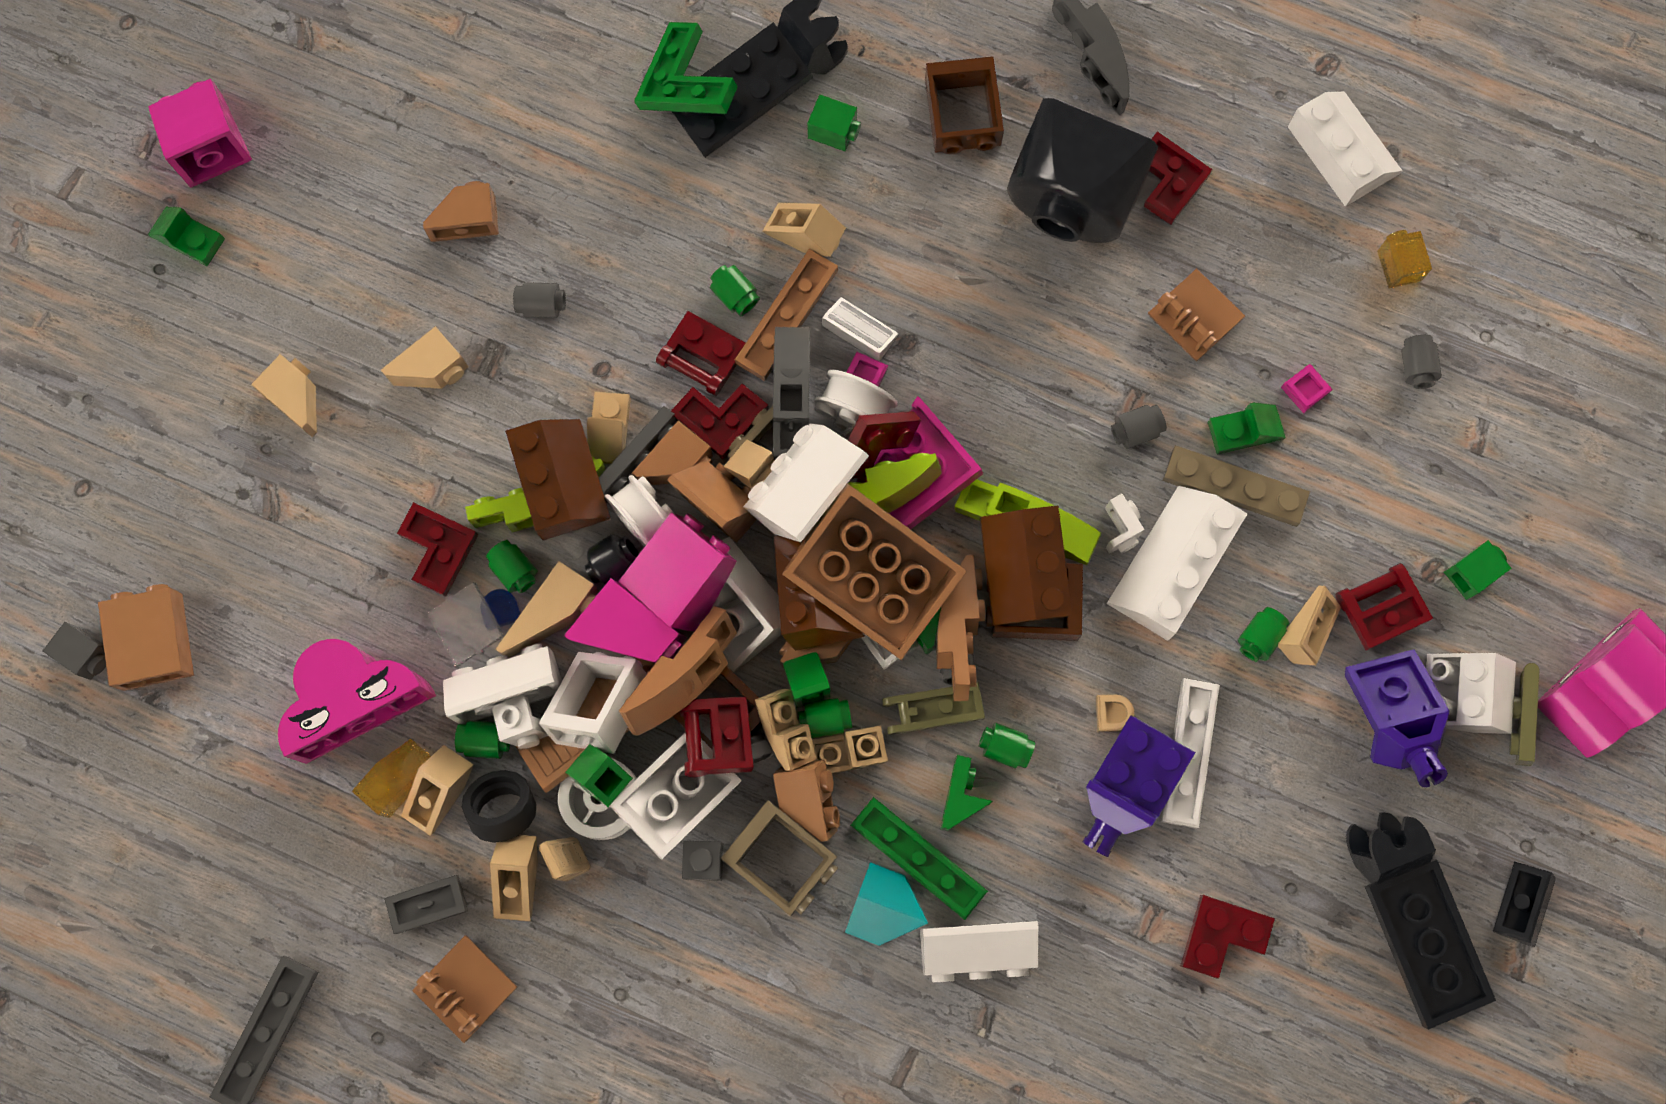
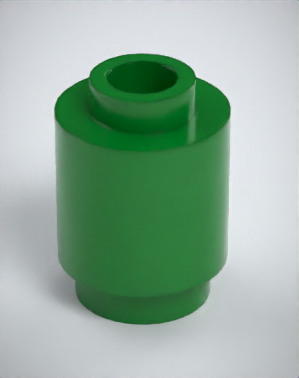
[710,265,760,317]
[486,540,538,593]
[1238,607,1290,662]
[798,698,852,739]
[455,721,511,759]
[978,722,1035,769]

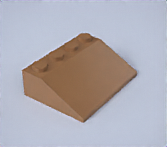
[782,483,967,660]

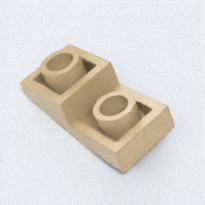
[755,689,816,771]
[812,725,888,774]

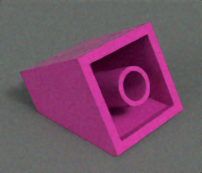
[148,78,252,188]
[618,512,737,632]
[564,578,687,663]

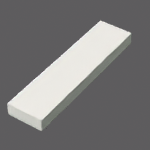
[1160,678,1220,829]

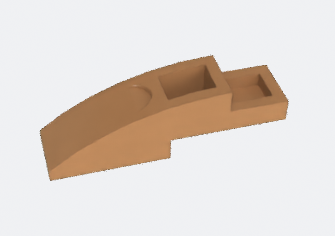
[936,555,985,701]
[619,606,737,736]

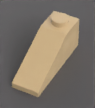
[495,561,599,659]

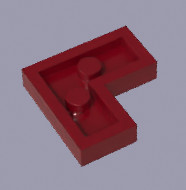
[1144,131,1213,225]
[671,383,769,459]
[848,411,921,479]
[397,502,479,597]
[1180,895,1275,979]

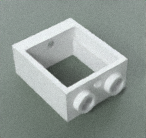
[539,652,647,754]

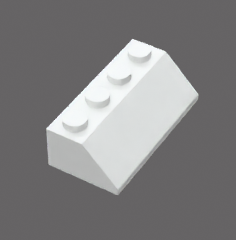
[1106,486,1247,641]

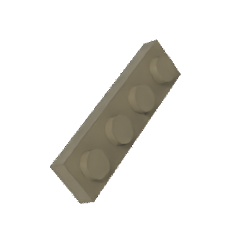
[1162,445,1310,527]

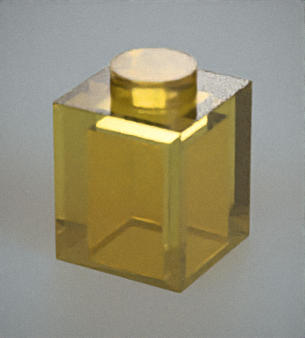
[1377,230,1432,288]

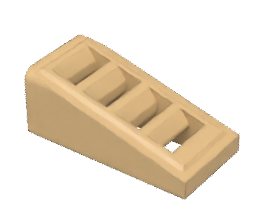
[1278,586,1341,666]
[539,837,590,882]

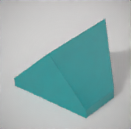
[845,862,928,946]

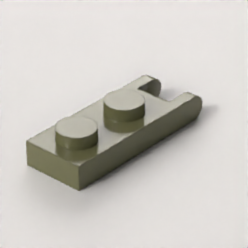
[1509,663,1540,766]
[882,682,985,735]

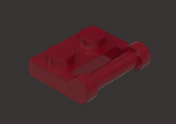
[656,311,746,396]
[1335,563,1433,651]
[680,697,754,777]

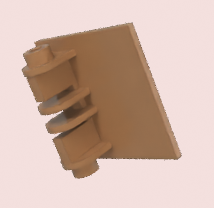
[1148,268,1245,362]
[412,935,517,1043]

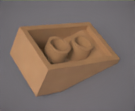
[667,461,757,543]

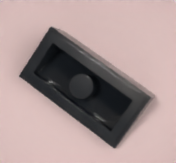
[1493,861,1556,947]

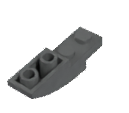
[1052,0,1130,115]
[773,327,810,460]

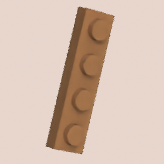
[735,249,838,381]

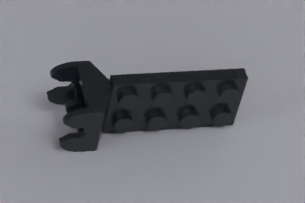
[672,0,848,158]
[1346,812,1496,1030]

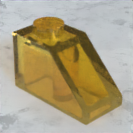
[352,739,431,818]

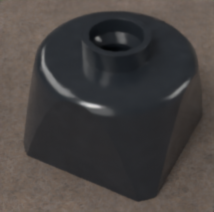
[1007,98,1158,243]

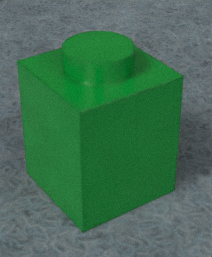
[807,94,861,151]
[1444,540,1512,600]
[565,744,633,807]

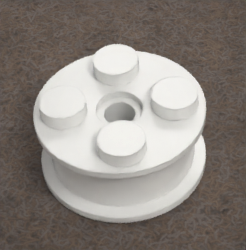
[814,370,898,432]
[604,475,674,547]
[558,759,637,840]

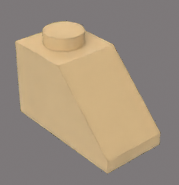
[763,203,846,257]
[381,326,468,389]
[251,354,317,437]
[401,745,474,836]
[490,835,538,921]

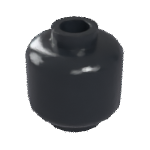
[585,534,639,585]

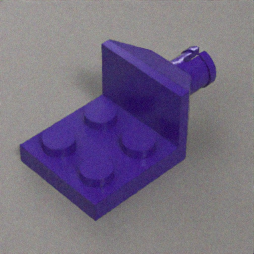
[1345,649,1450,787]
[1082,715,1196,857]

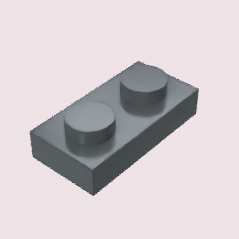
[384,875,468,934]

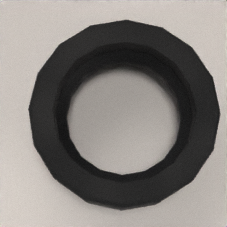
[461,770,537,843]

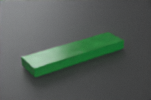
[850,797,988,920]

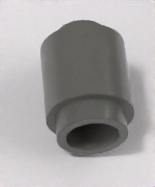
[513,282,566,318]
[1401,334,1442,389]
[1111,405,1167,449]

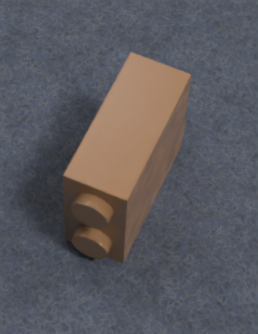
[98,584,194,691]

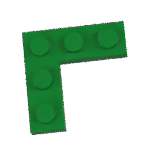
[634,22,738,114]

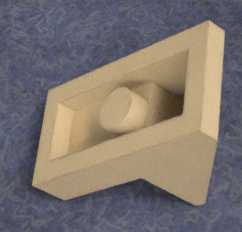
[587,392,631,464]
[724,439,775,489]

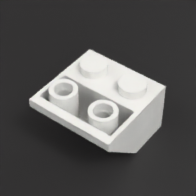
[1426,653,1516,734]

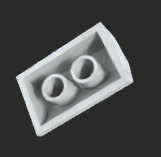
[1288,91,1402,207]
[743,423,869,542]
[711,537,781,672]
[443,644,562,724]
[920,921,1038,982]

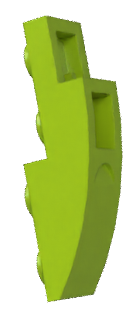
[848,453,942,513]
[465,457,606,533]
[954,479,1101,565]

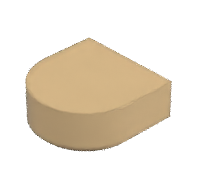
[1096,695,1134,732]

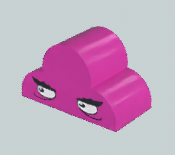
[1538,608,1666,758]
[278,639,436,764]

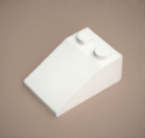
[610,733,742,860]

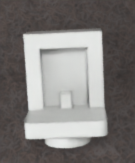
[1105,494,1145,554]
[492,695,549,749]

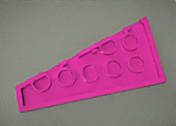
[857,396,983,530]

